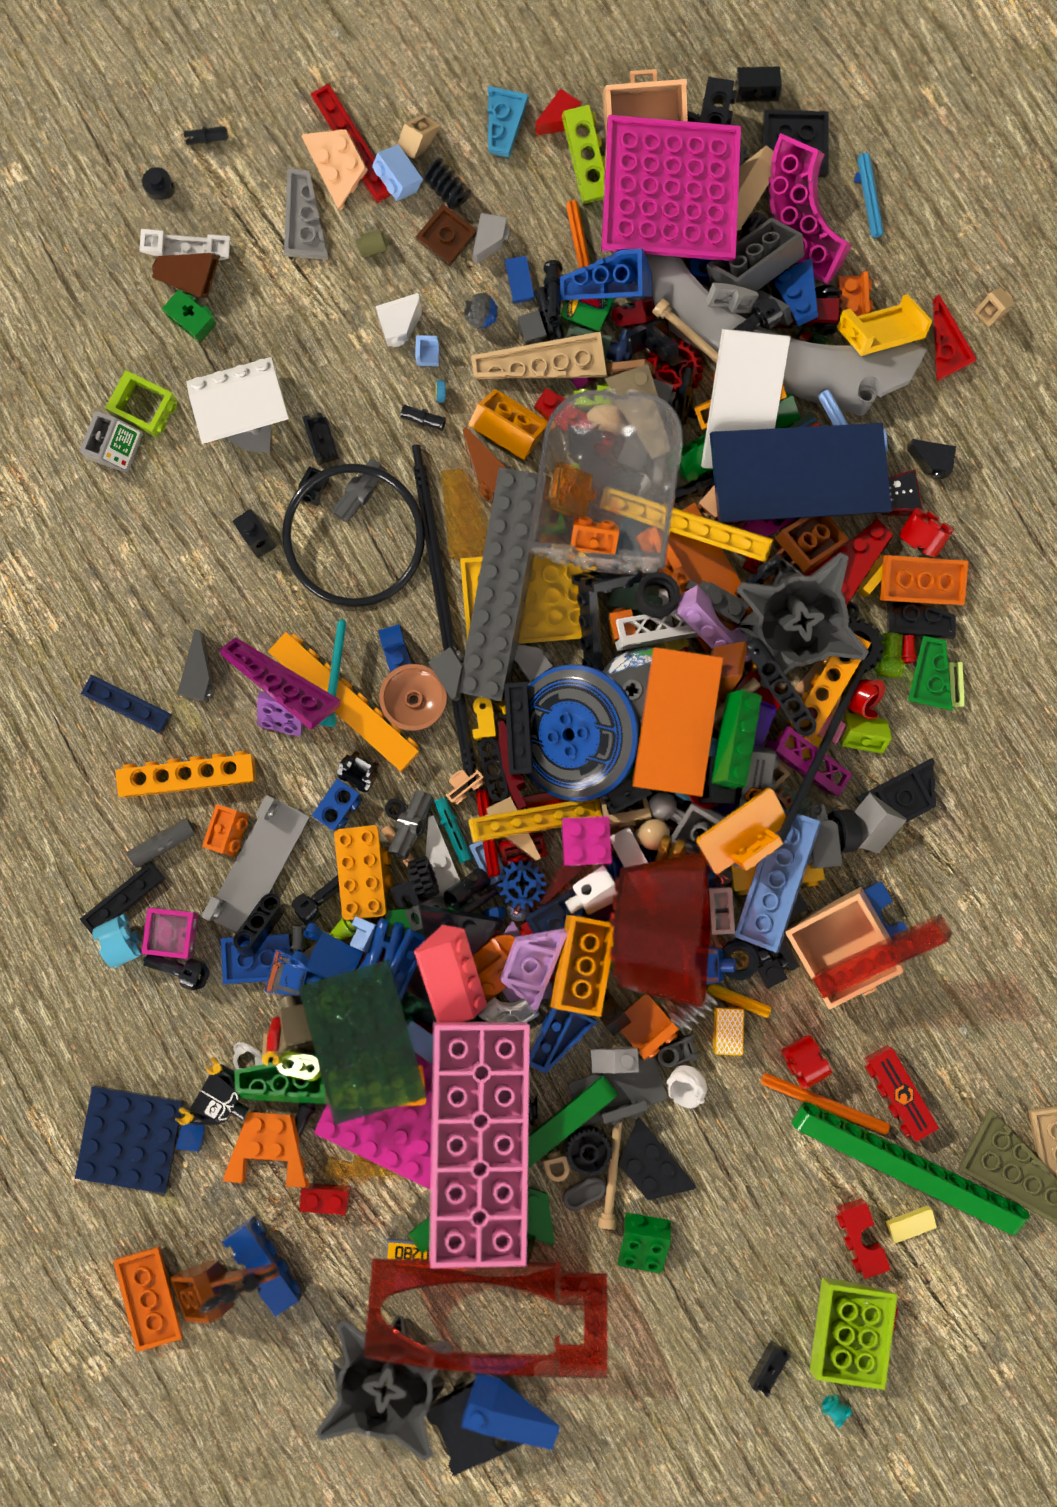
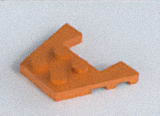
[223,1112,309,1188]

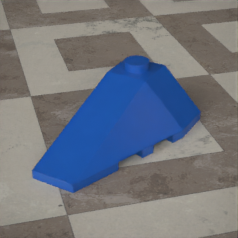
[560,249,652,300]
[461,1370,560,1450]

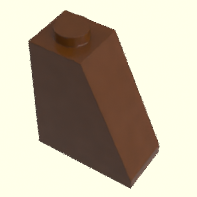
[152,253,220,298]

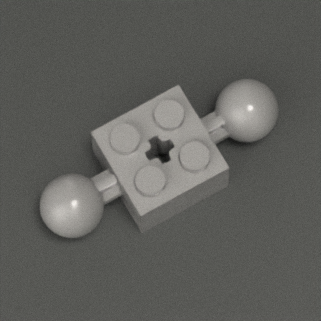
[648,792,741,868]

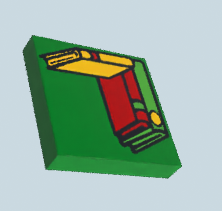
[561,298,616,332]

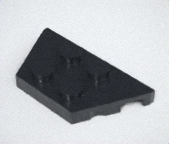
[855,758,936,823]
[419,905,504,955]
[618,1117,696,1200]

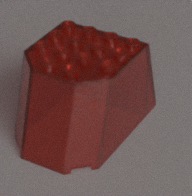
[610,852,711,1007]

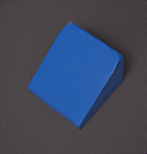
[176,1124,205,1151]

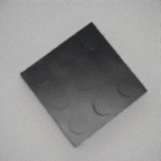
[762,110,829,177]

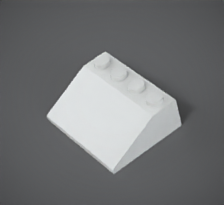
[186,357,289,444]

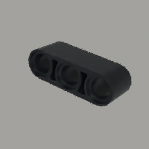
[233,893,284,957]

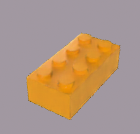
[550,915,617,1017]

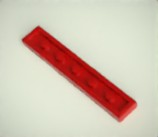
[310,83,392,204]

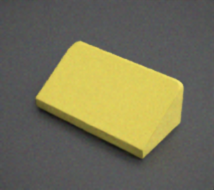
[885,1205,937,1244]

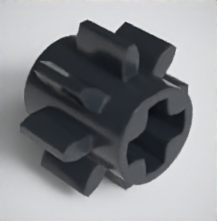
[742,212,768,236]

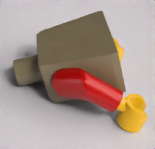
[262,995,332,1066]

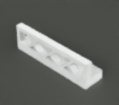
[615,609,700,651]

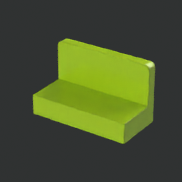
[840,712,892,754]

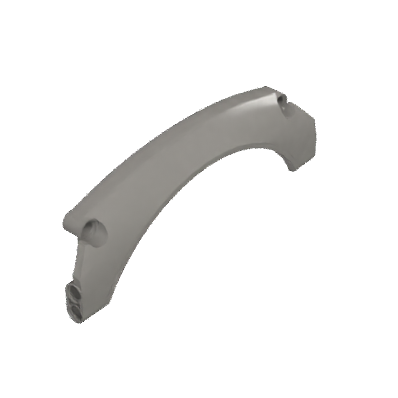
[628,254,927,416]

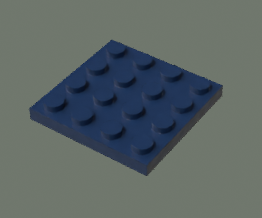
[75,1085,184,1194]

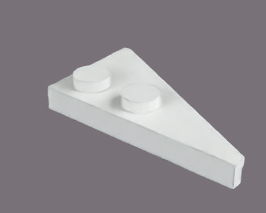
[422,815,460,903]

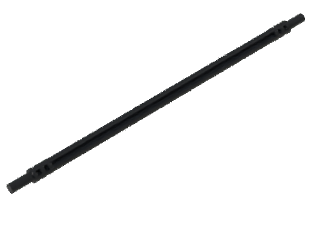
[412,444,478,792]

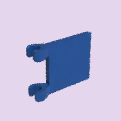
[289,923,363,990]

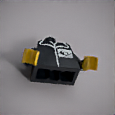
[175,1057,250,1126]

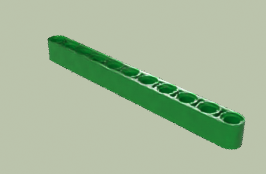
[408,1075,619,1254]
[791,1102,1030,1235]

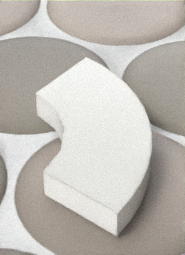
[478,998,540,1022]

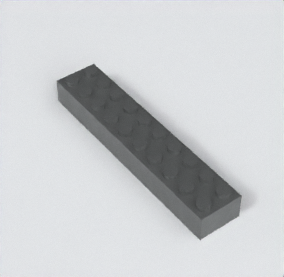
[458,467,549,701]

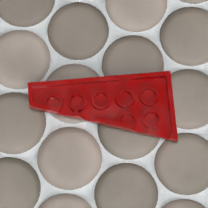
[805,519,893,606]

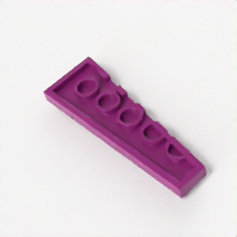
[221,638,341,730]

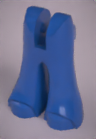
[355,918,404,986]

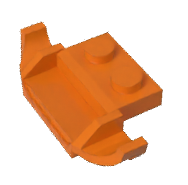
[472,935,515,1002]

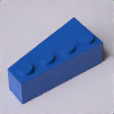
[222,1216,302,1316]

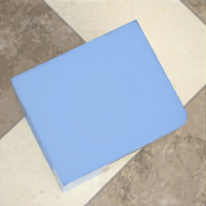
[415,335,439,367]
[350,916,377,953]

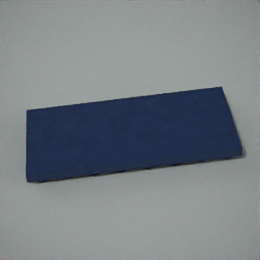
[709,423,892,523]

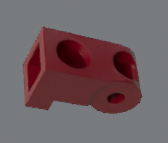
[612,296,657,326]

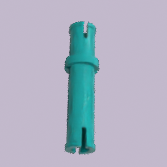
[434,796,473,863]

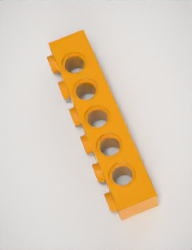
[775,634,871,759]
[115,751,257,798]

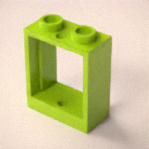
[105,370,177,438]

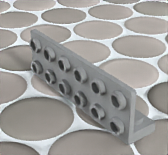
[201,795,309,933]

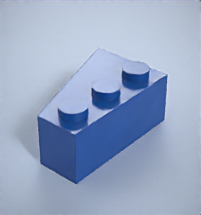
[529,1007,597,1074]

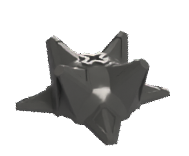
[737,552,869,689]
[315,1315,453,1462]

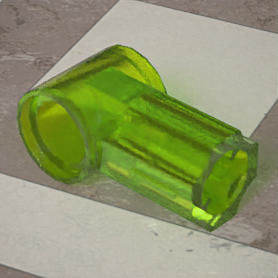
[877,633,904,678]

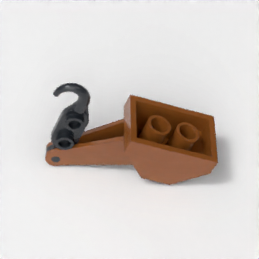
[734,517,849,601]
[169,1260,279,1323]

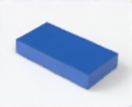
[505,256,534,304]

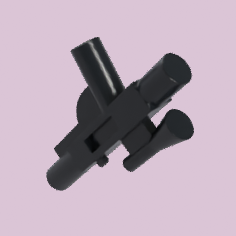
[668,367,697,436]

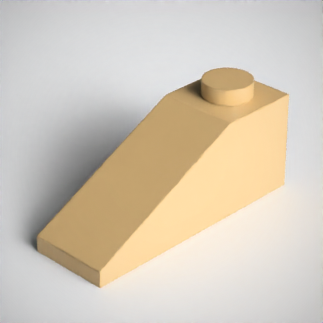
[485,797,541,861]

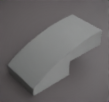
[705,283,759,313]

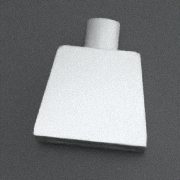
[565,865,620,915]

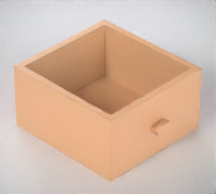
[785,887,905,1010]

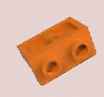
[837,271,873,316]
[569,517,619,558]
[202,804,250,857]

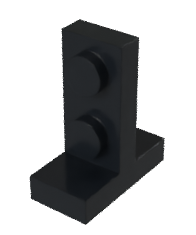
[626,317,680,366]

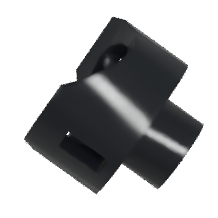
[142,167,175,200]

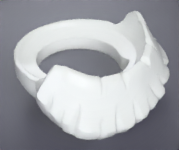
[233,1042,263,1069]

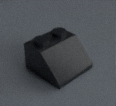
[397,965,437,1028]

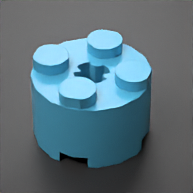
[92,914,142,969]

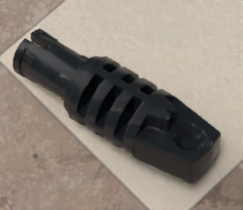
[533,287,564,341]

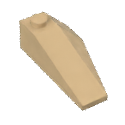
[737,146,774,231]

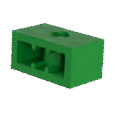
[162,289,216,344]

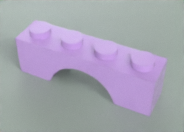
[678,585,750,662]

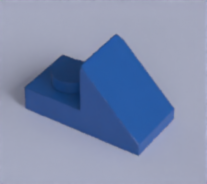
[378,624,411,673]

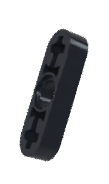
[478,738,509,802]

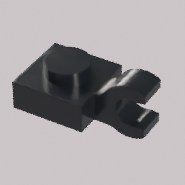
[757,947,788,989]

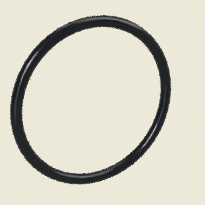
[282,464,425,607]

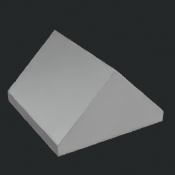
[842,793,907,854]

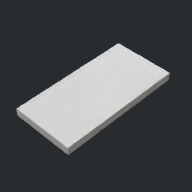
[701,329,790,469]

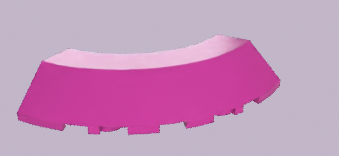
[769,133,852,284]

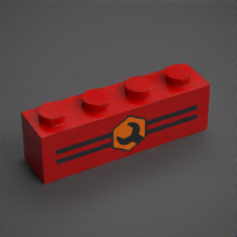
[864,1045,939,1142]

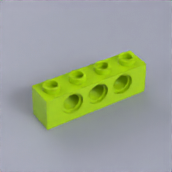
[562,105,605,205]

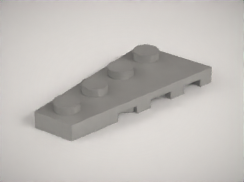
[284,168,328,260]

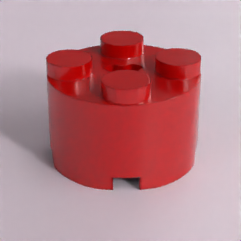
[899,507,954,557]
[780,1035,832,1091]

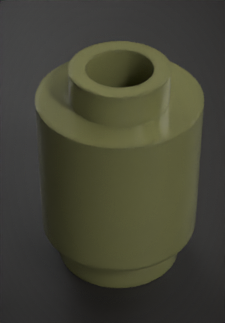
[356,229,390,257]

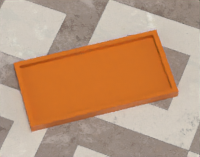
[637,503,754,652]
[632,647,723,796]

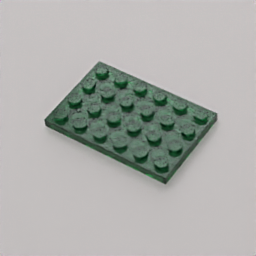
[298,960,427,1125]

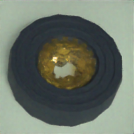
[722,940,759,980]

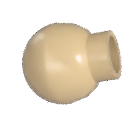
[634,819,670,850]

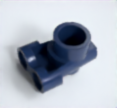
[606,329,632,363]

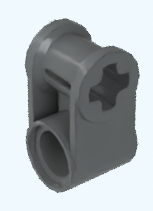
[656,1033,702,1067]

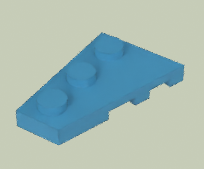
[488,86,529,158]

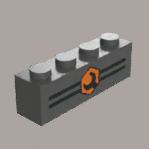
[735,746,779,810]

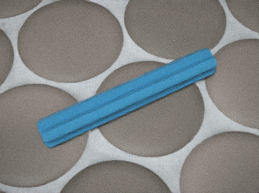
[857,153,884,238]

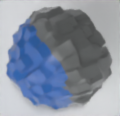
[463,292,498,329]

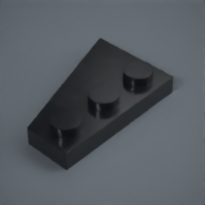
[887,601,956,639]

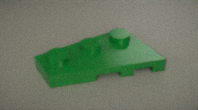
[908,636,953,711]

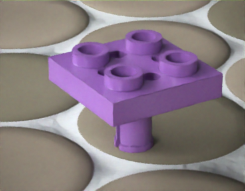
[257,691,303,737]

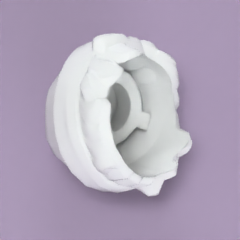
[666,1065,707,1109]

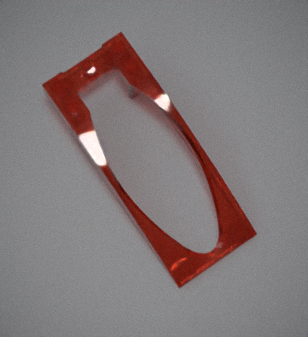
[364,1259,608,1379]

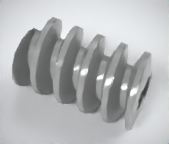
[668,986,718,1036]

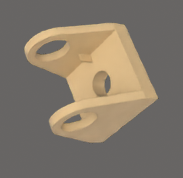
[598,796,651,835]

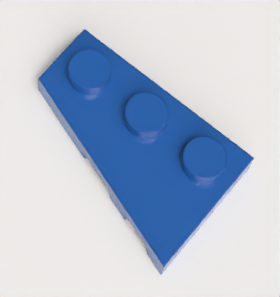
[772,258,818,326]

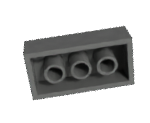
[707,217,804,292]

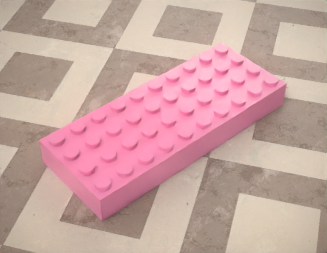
[429,1022,529,1268]

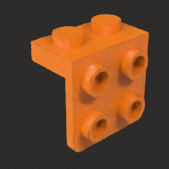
[620,994,679,1060]

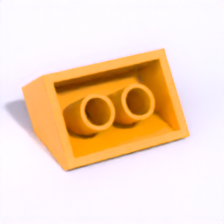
[468,389,550,460]

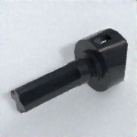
[720,298,783,339]
[291,875,340,924]
[143,954,210,991]

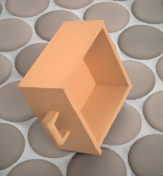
[602,69,688,150]

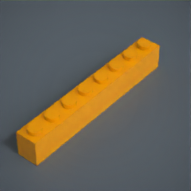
[267,632,420,773]

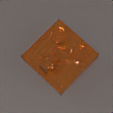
[549,462,596,519]

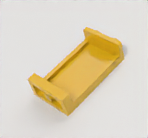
[837,294,932,356]

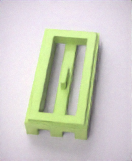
[948,662,965,707]

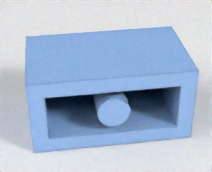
[372,145,423,201]

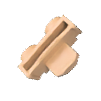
[446,770,485,805]

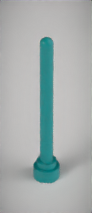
[318,619,346,727]

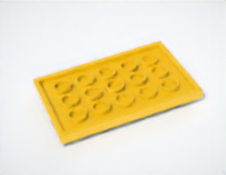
[460,550,601,644]

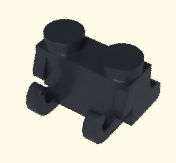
[337,751,379,792]

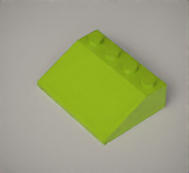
[809,1277,898,1390]

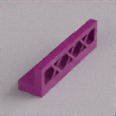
[764,726,852,797]

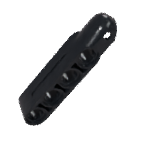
[746,637,817,736]

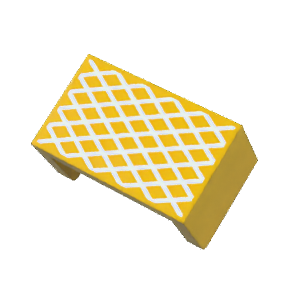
[712,1006,744,1056]

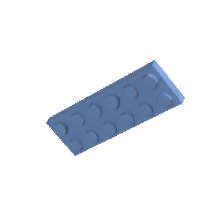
[734,808,822,953]

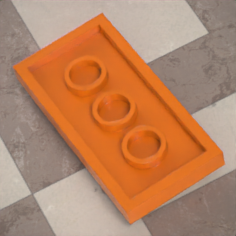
[880,555,969,605]
[113,1246,184,1352]

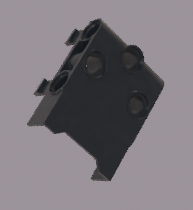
[426,1362,523,1477]

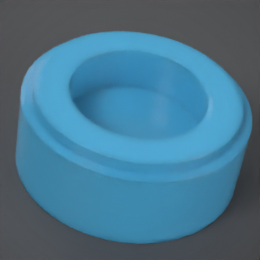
[435,380,446,403]

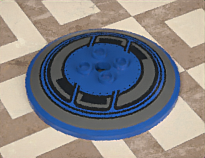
[527,664,640,801]

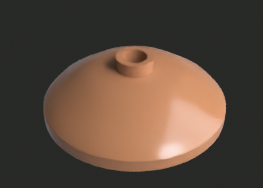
[379,664,447,731]

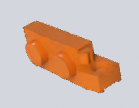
[649,527,690,586]

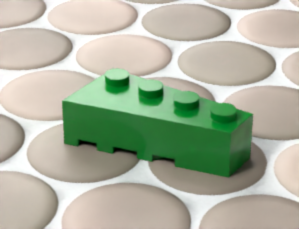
[234,1052,333,1104]

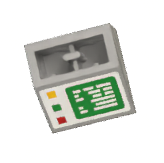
[79,410,143,473]

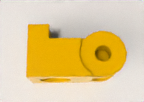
[473,697,496,741]

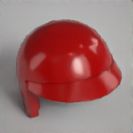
[848,679,885,719]

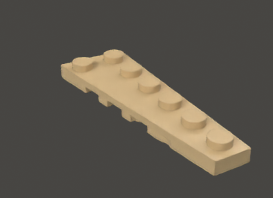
[471,332,607,379]

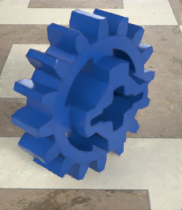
[497,860,546,910]

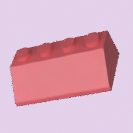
[414,925,487,1022]

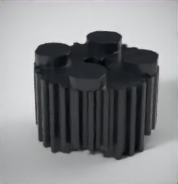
[565,1126,612,1177]

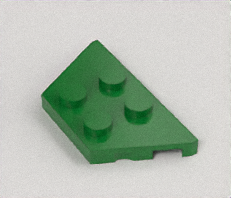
[527,1186,555,1246]

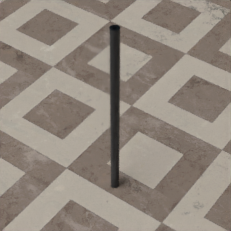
[778,662,867,843]

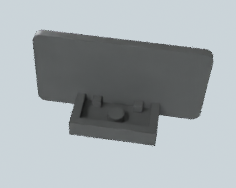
[569,1057,667,1126]

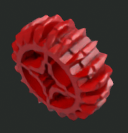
[646,339,704,400]

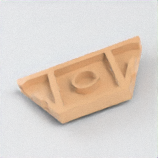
[301,129,368,210]

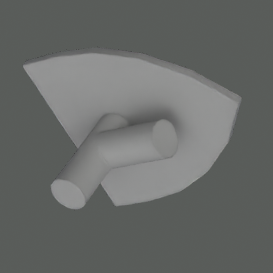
[226,424,271,453]

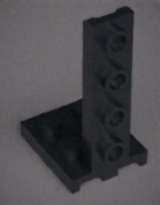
[572,565,642,671]

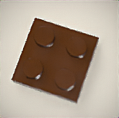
[416,204,477,266]

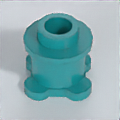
[821,1394,853,1428]

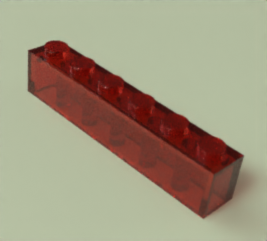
[812,913,953,999]

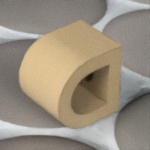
[543,1150,569,1182]

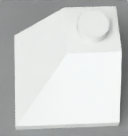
[376,293,422,347]

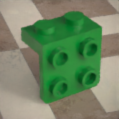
[618,1212,671,1273]

